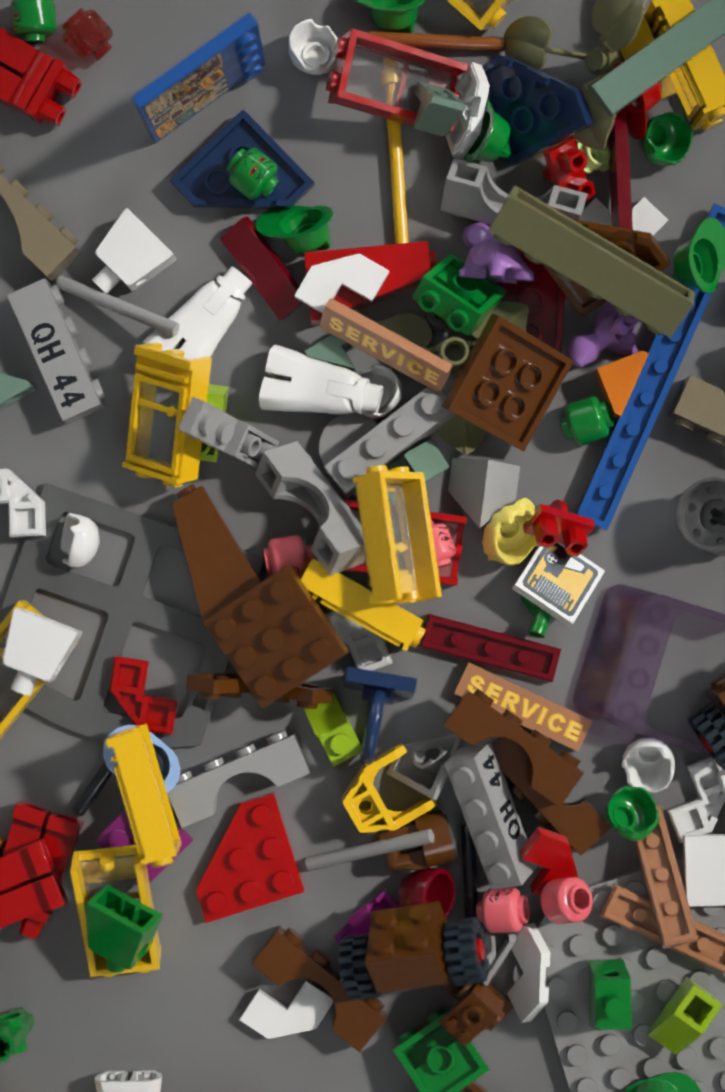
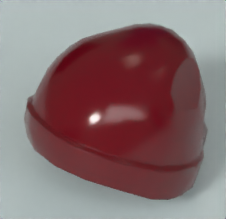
[398,867,455,917]

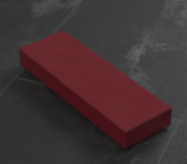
[219,216,303,320]

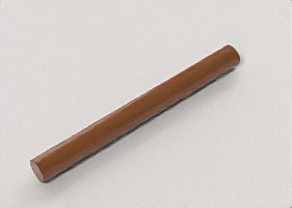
[369,31,505,52]

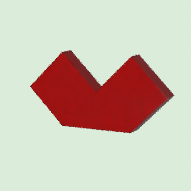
[109,656,178,735]
[519,827,579,897]

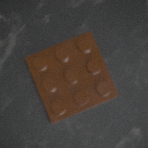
[442,313,574,452]
[203,563,349,709]

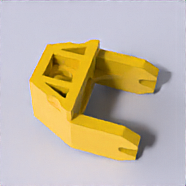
[341,743,437,833]

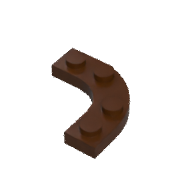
[186,673,334,709]

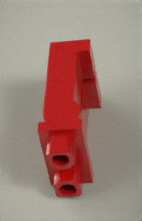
[0,27,82,126]
[0,801,85,939]
[0,837,69,927]

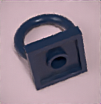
[344,667,417,766]

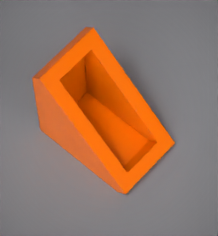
[593,351,649,420]

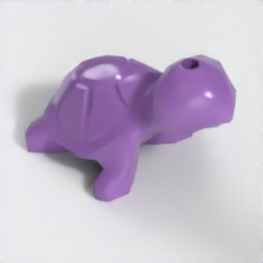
[459,222,534,284]
[568,302,642,368]

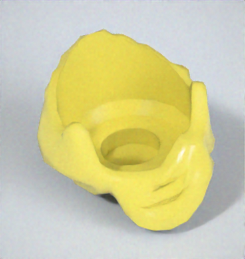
[482,498,539,566]

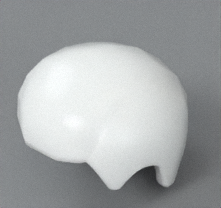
[288,19,338,75]
[358,364,402,419]
[61,513,100,568]
[622,738,675,793]

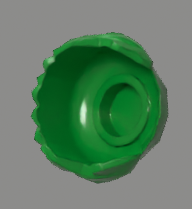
[642,112,693,166]
[606,786,659,841]

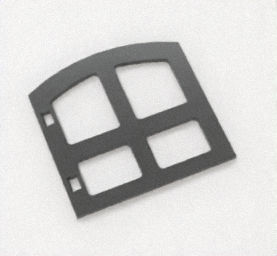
[0,483,264,748]

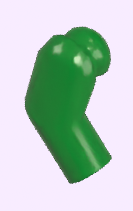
[521,595,552,638]

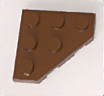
[542,218,670,317]

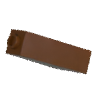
[172,484,261,629]

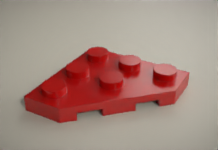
[196,792,305,923]

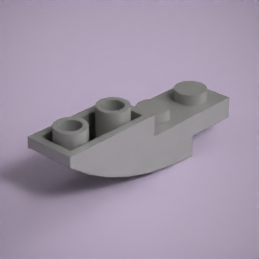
[178,397,280,469]

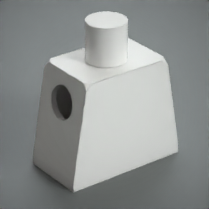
[92,208,177,294]
[3,607,83,696]

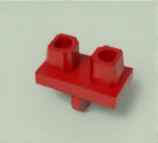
[542,137,596,200]
[523,499,595,556]

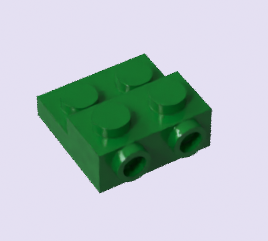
[412,254,507,336]
[393,1008,491,1092]

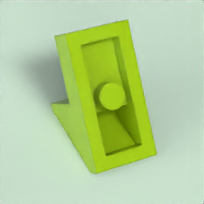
[303,691,362,767]

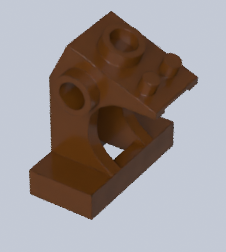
[439,972,513,1047]

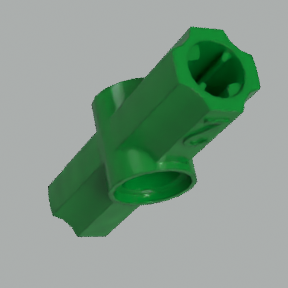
[0,1007,34,1062]

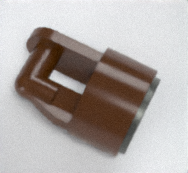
[374,810,457,871]

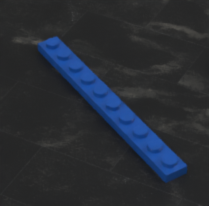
[576,203,725,531]

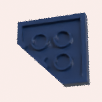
[482,56,594,166]
[170,109,315,209]

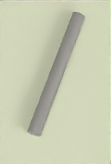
[56,275,180,336]
[305,829,434,871]

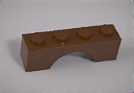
[443,688,584,808]
[492,737,611,856]
[251,925,386,1053]

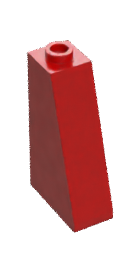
[304,241,437,326]

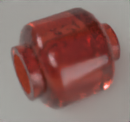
[62,8,113,61]

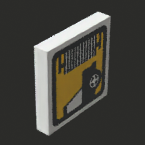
[512,542,605,627]

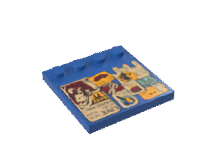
[132,12,266,143]

